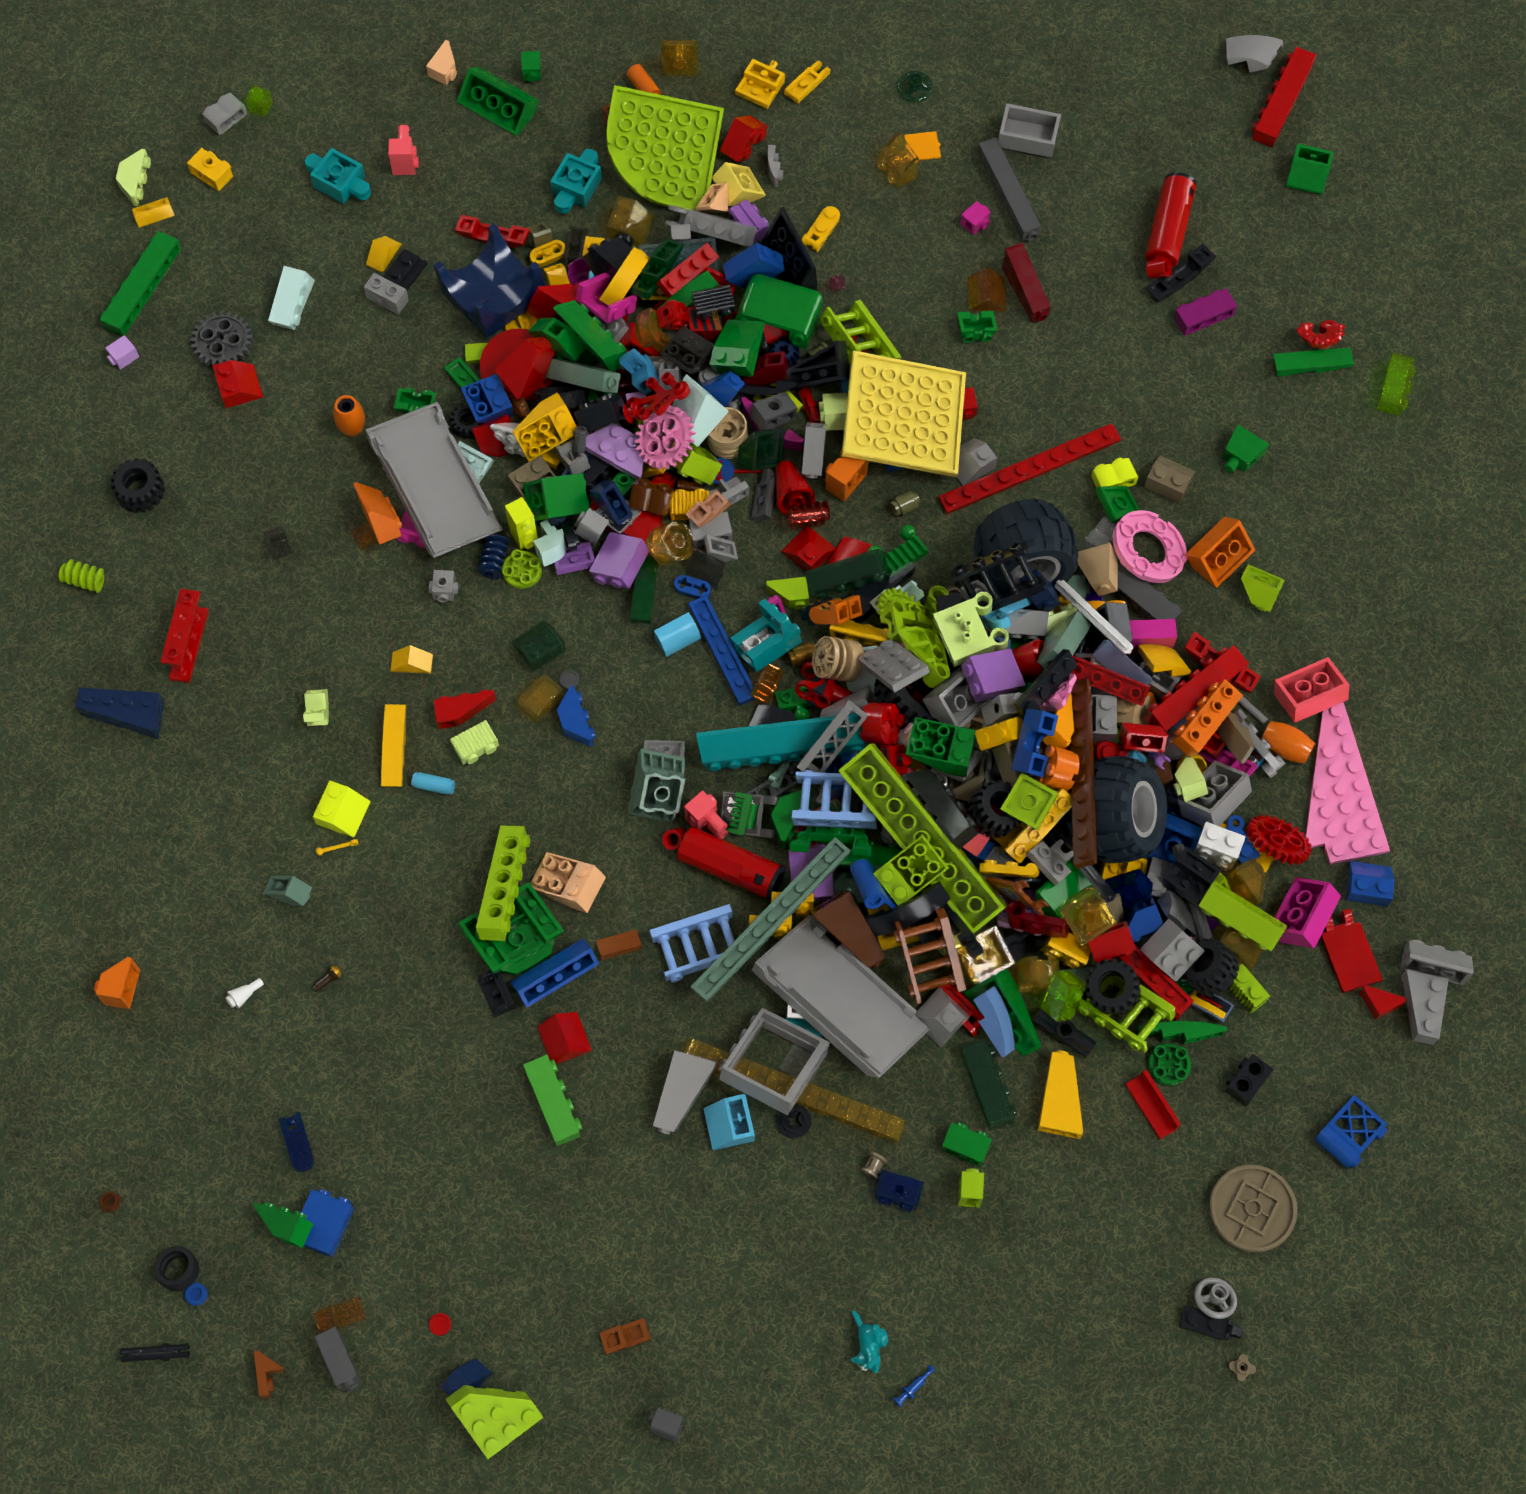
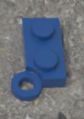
[1225,815,1260,868]

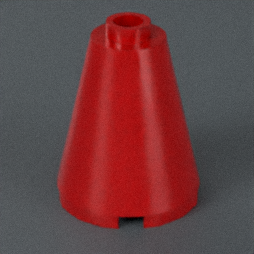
[776,460,816,515]
[1012,639,1045,679]

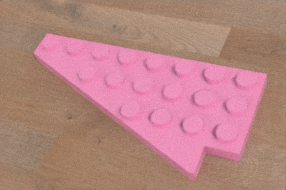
[1305,702,1390,865]

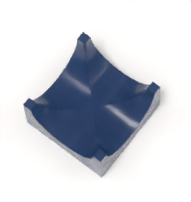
[433,224,545,338]

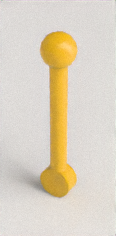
[315,839,358,855]

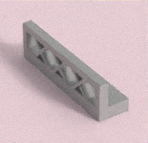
[797,700,868,773]

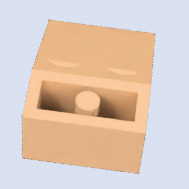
[530,852,606,913]

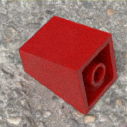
[495,337,555,400]

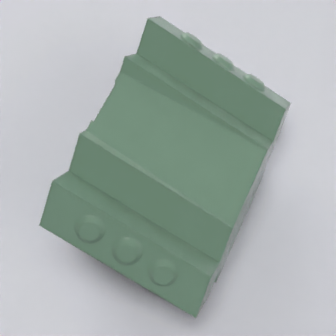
[628,749,685,823]

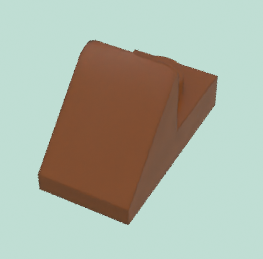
[254,1351,286,1399]

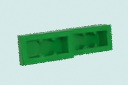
[1273,347,1354,377]

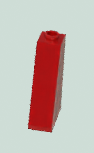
[589,499,663,554]

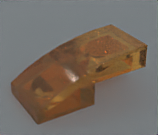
[314,1297,366,1334]

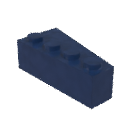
[75,687,164,739]

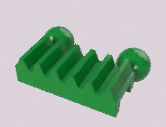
[868,525,929,579]

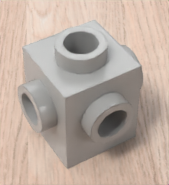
[429,570,458,602]

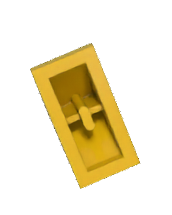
[366,236,402,273]
[391,645,433,674]

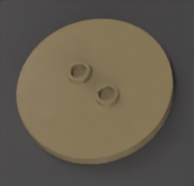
[1209,1165,1297,1253]

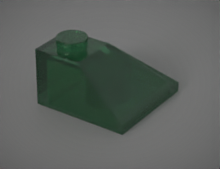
[737,427,785,471]

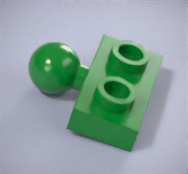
[775,686,814,720]

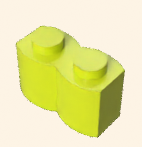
[1091,458,1138,488]

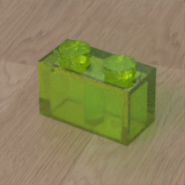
[1040,970,1086,1022]

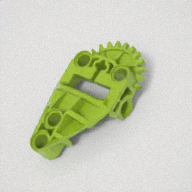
[876,588,950,688]

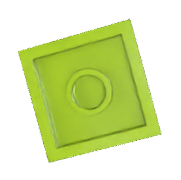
[1001,773,1059,831]

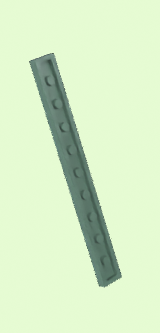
[691,837,851,1003]

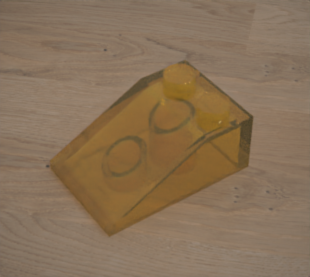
[660,39,699,76]

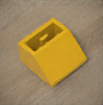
[1040,932,1091,969]

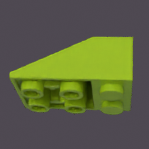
[873,835,949,905]

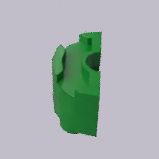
[957,311,998,343]
[394,388,436,414]

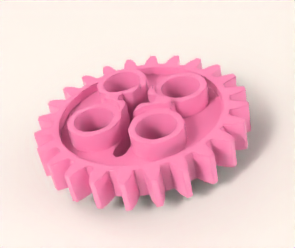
[635,405,696,470]

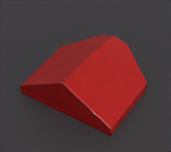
[472,414,511,457]

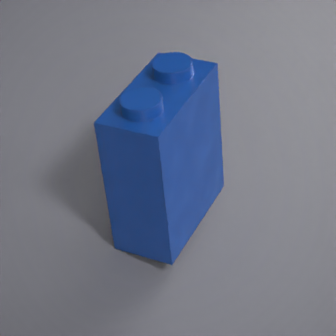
[723,242,785,289]
[301,1189,354,1258]

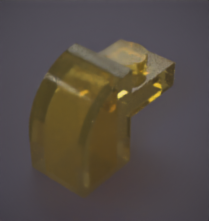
[635,308,675,353]

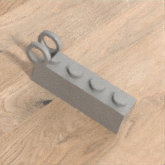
[665,205,757,246]

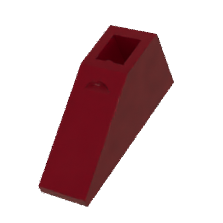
[742,351,789,385]

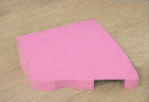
[1040,673,1077,712]

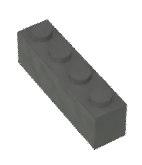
[1113,563,1182,622]

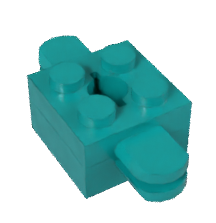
[305,148,371,204]
[550,149,602,214]

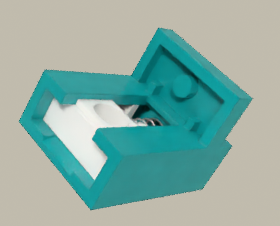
[730,599,802,672]

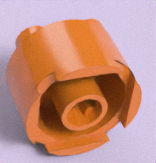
[1034,745,1080,792]

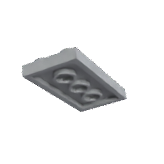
[857,640,930,693]

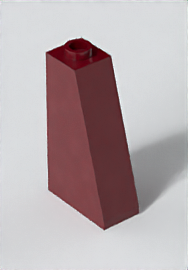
[1002,242,1051,322]

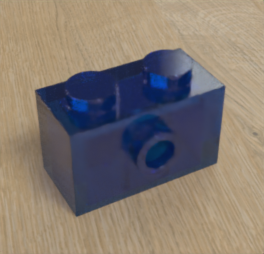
[1104,869,1153,908]
[874,1170,924,1212]

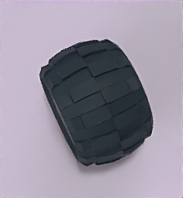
[973,499,1078,591]
[1066,756,1167,863]

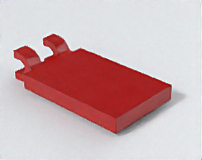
[1320,908,1383,994]

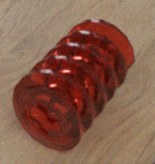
[786,500,830,529]

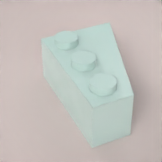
[268,266,315,330]

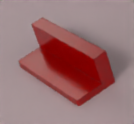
[1125,1070,1181,1140]

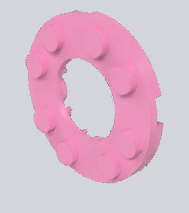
[1113,510,1187,583]

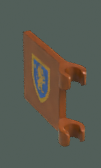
[985,876,1049,916]

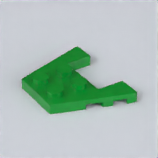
[790,826,871,856]

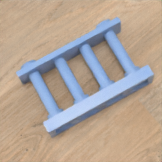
[792,770,877,829]
[650,904,735,982]

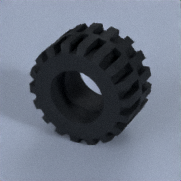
[110,458,165,513]
[967,780,1021,838]
[1182,938,1239,997]
[1085,958,1141,1015]

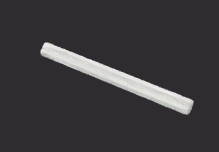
[1055,580,1133,654]

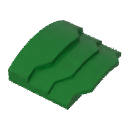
[458,882,564,975]

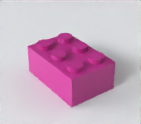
[1275,877,1341,949]

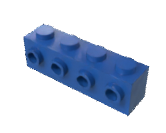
[510,938,599,1008]

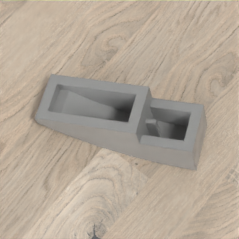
[552,438,590,474]

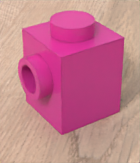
[960,201,991,235]

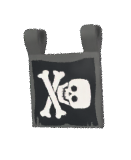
[721,791,779,838]

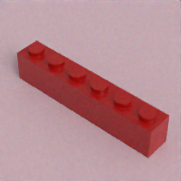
[1251,46,1317,148]
[1143,645,1249,732]

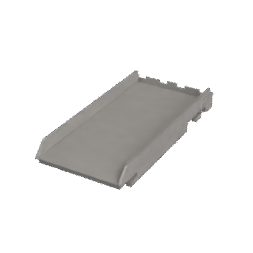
[366,402,503,558]
[752,914,930,1078]

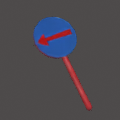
[713,458,771,485]

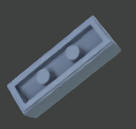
[1092,639,1153,684]

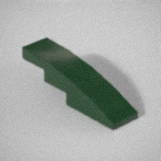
[631,238,683,300]
[630,556,659,624]

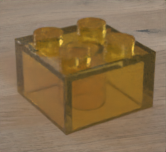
[955,926,1016,984]

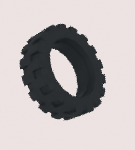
[535,384,588,408]

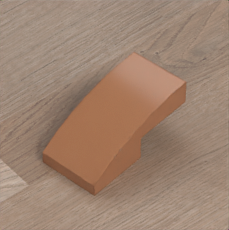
[686,490,731,528]

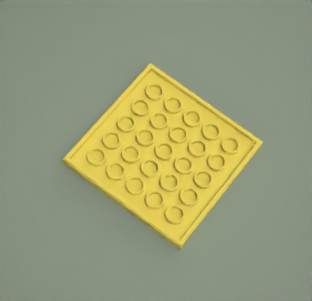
[842,350,966,477]

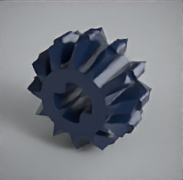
[768,337,800,368]

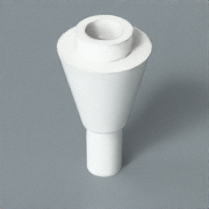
[225,978,264,1009]

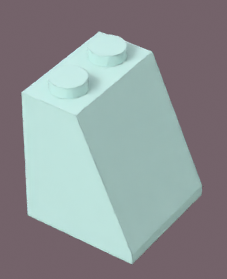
[672,374,729,447]

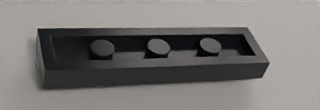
[1014,649,1077,720]

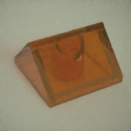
[968,267,1006,312]

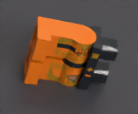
[800,595,862,625]

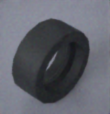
[154,1246,200,1291]

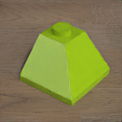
[1241,564,1285,612]

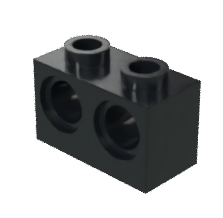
[1225,1054,1274,1107]

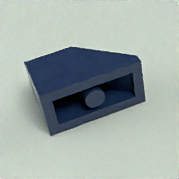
[589,480,633,526]
[1019,569,1061,612]
[440,1358,492,1396]

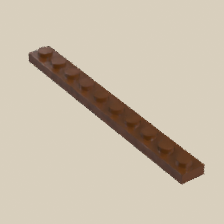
[1070,678,1097,869]

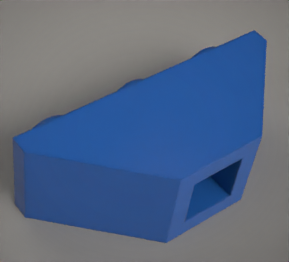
[557,685,596,747]

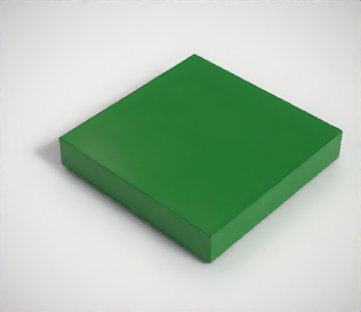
[1095,486,1139,523]

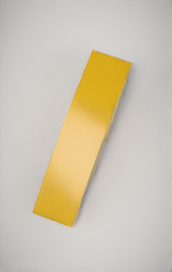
[381,704,406,787]

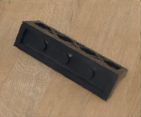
[996,919,1081,966]

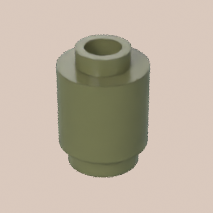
[890,490,920,517]

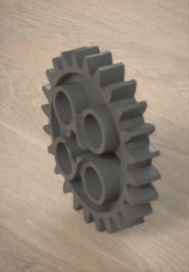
[190,311,254,367]

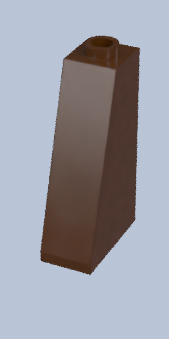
[809,890,886,968]

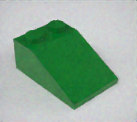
[709,319,765,377]

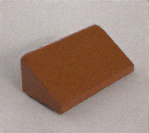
[596,929,642,961]

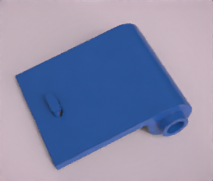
[850,859,898,909]

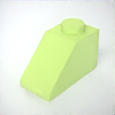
[1173,756,1208,802]

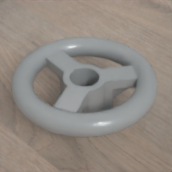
[1194,1277,1237,1319]

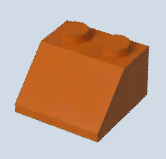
[825,457,868,502]
[94,957,140,1010]

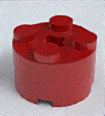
[859,702,904,745]

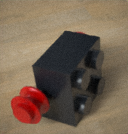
[572,392,641,439]

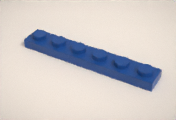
[688,595,758,706]

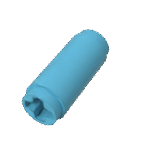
[411,772,455,795]

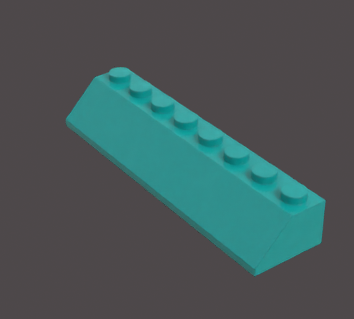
[696,713,867,771]

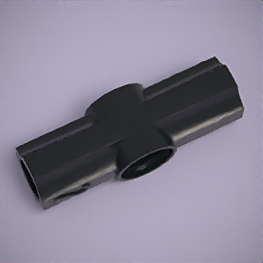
[1033,1006,1097,1058]

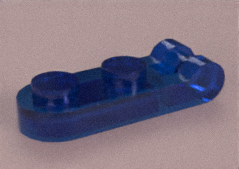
[279,1111,314,1172]

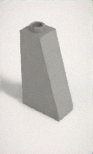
[653,1050,718,1135]

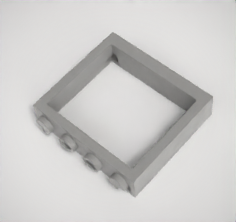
[719,1008,830,1115]

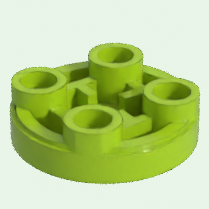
[502,549,542,589]

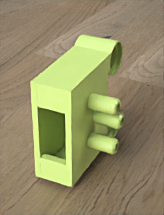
[933,592,1009,667]

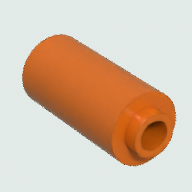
[626,64,661,95]

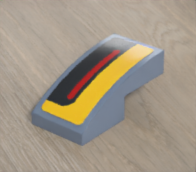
[1189,989,1234,1024]

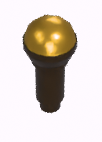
[312,966,341,991]

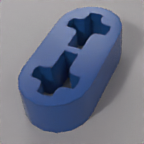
[674,575,711,599]

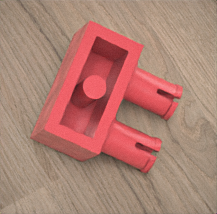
[388,125,419,175]
[684,790,728,839]

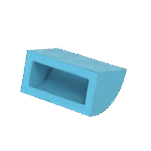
[654,612,701,657]

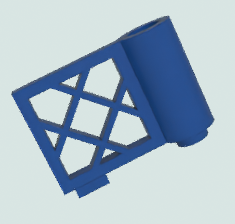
[1314,1095,1388,1169]

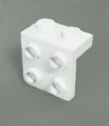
[1194,822,1246,871]

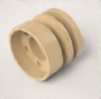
[707,407,748,459]
[812,636,864,683]

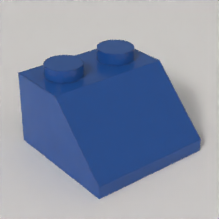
[1146,813,1203,864]
[1346,861,1394,907]

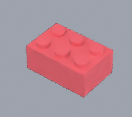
[1274,657,1350,723]

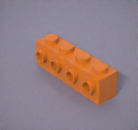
[1172,679,1243,758]

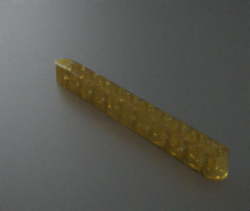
[683,1038,906,1143]

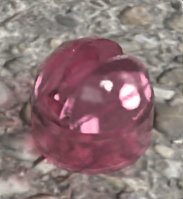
[829,274,845,290]

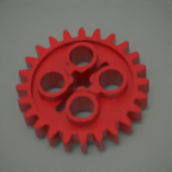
[1246,814,1312,865]

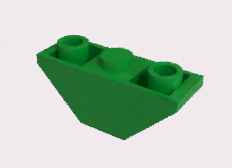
[528,317,586,363]
[771,789,813,850]

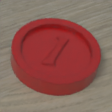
[429,1313,451,1336]

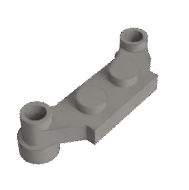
[1233,708,1286,778]

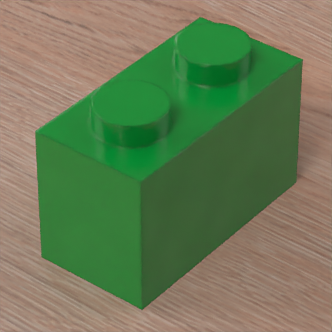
[941,1122,992,1167]

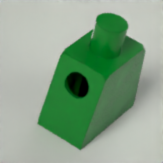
[1222,424,1269,473]

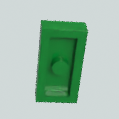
[444,357,479,389]

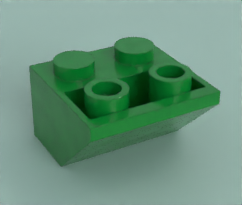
[1286,143,1334,195]

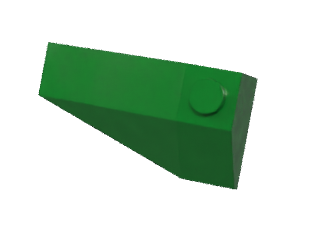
[964,967,1042,1056]

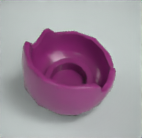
[567,258,595,285]

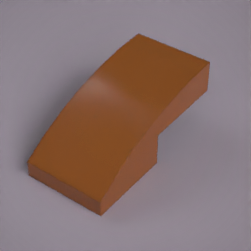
[599,1318,651,1355]

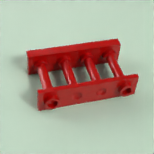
[160,588,209,683]

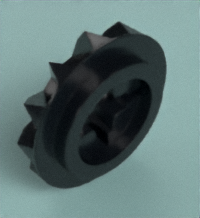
[777,1104,811,1139]

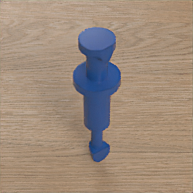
[893,1366,935,1408]

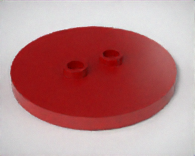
[480,329,556,404]

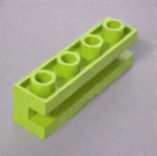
[1198,880,1287,951]

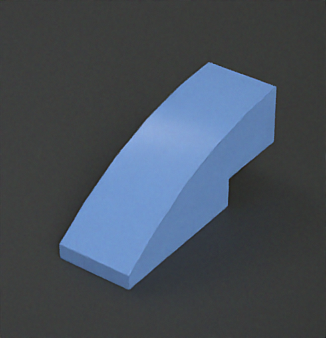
[973,986,1015,1058]

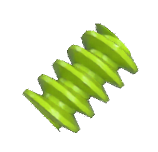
[59,559,104,593]

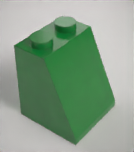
[523,473,590,522]

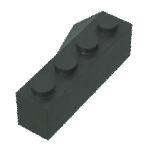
[901,769,979,849]

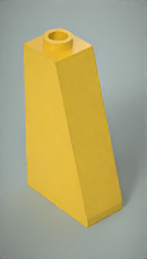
[1038,1050,1083,1139]

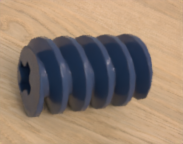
[477,534,510,580]

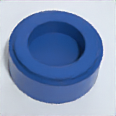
[185,1283,208,1306]

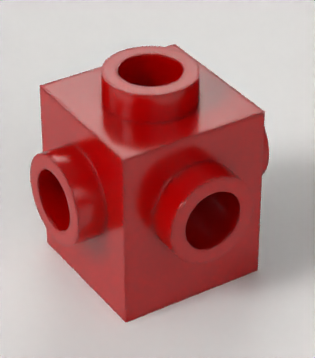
[655,300,689,331]

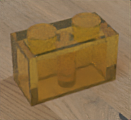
[517,674,564,724]

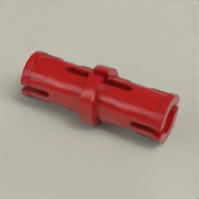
[798,388,821,423]

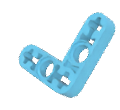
[979,597,1032,630]

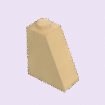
[1077,543,1118,596]

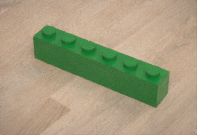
[100,231,181,337]

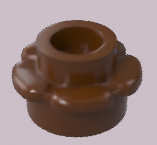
[99,1191,121,1213]

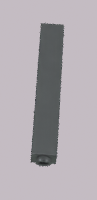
[977,137,1041,242]

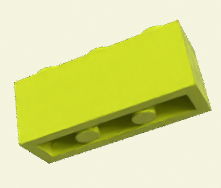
[505,497,538,550]

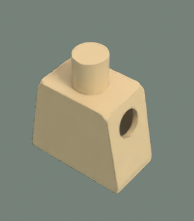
[1117,696,1150,726]

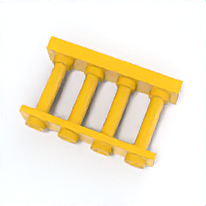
[992,788,1072,863]

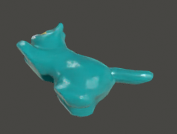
[851,1310,888,1373]

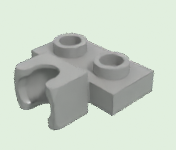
[1027,839,1073,886]

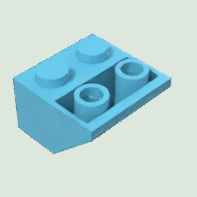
[703,1094,755,1150]

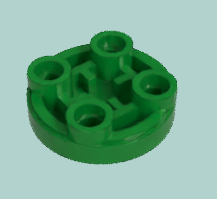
[1148,1043,1191,1086]

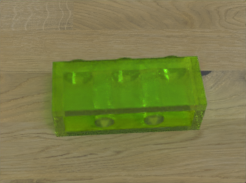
[1377,353,1417,416]

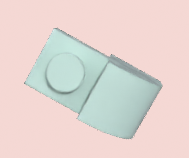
[533,520,567,567]

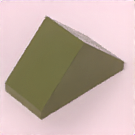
[526,222,553,248]

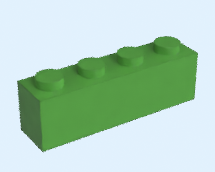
[523,1055,582,1146]

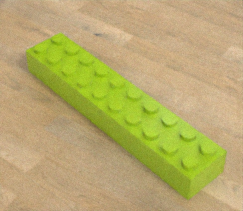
[838,743,1007,934]

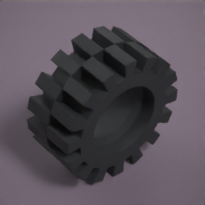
[450,403,483,439]

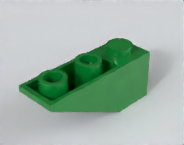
[253,1201,313,1248]

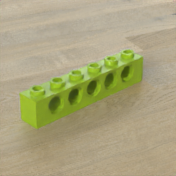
[476,826,530,941]

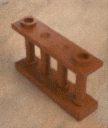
[893,908,966,1004]

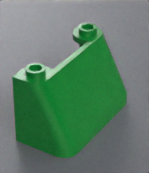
[734,274,823,349]

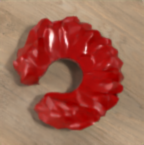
[1295,320,1345,350]

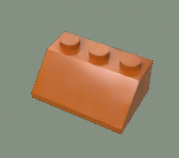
[353,482,402,545]
[1185,517,1256,588]

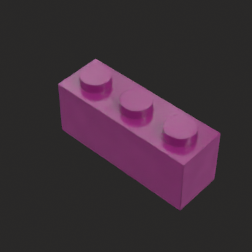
[1174,288,1237,336]

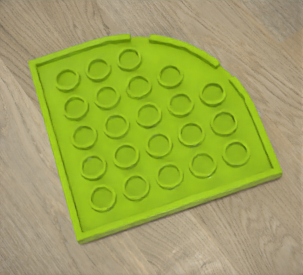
[606,85,724,213]

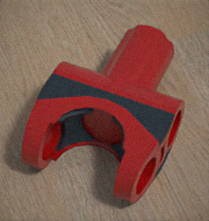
[795,662,853,708]

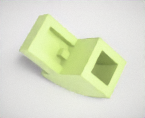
[303,689,329,726]

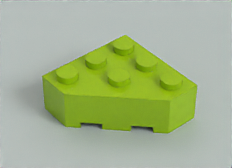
[446,1385,543,1459]

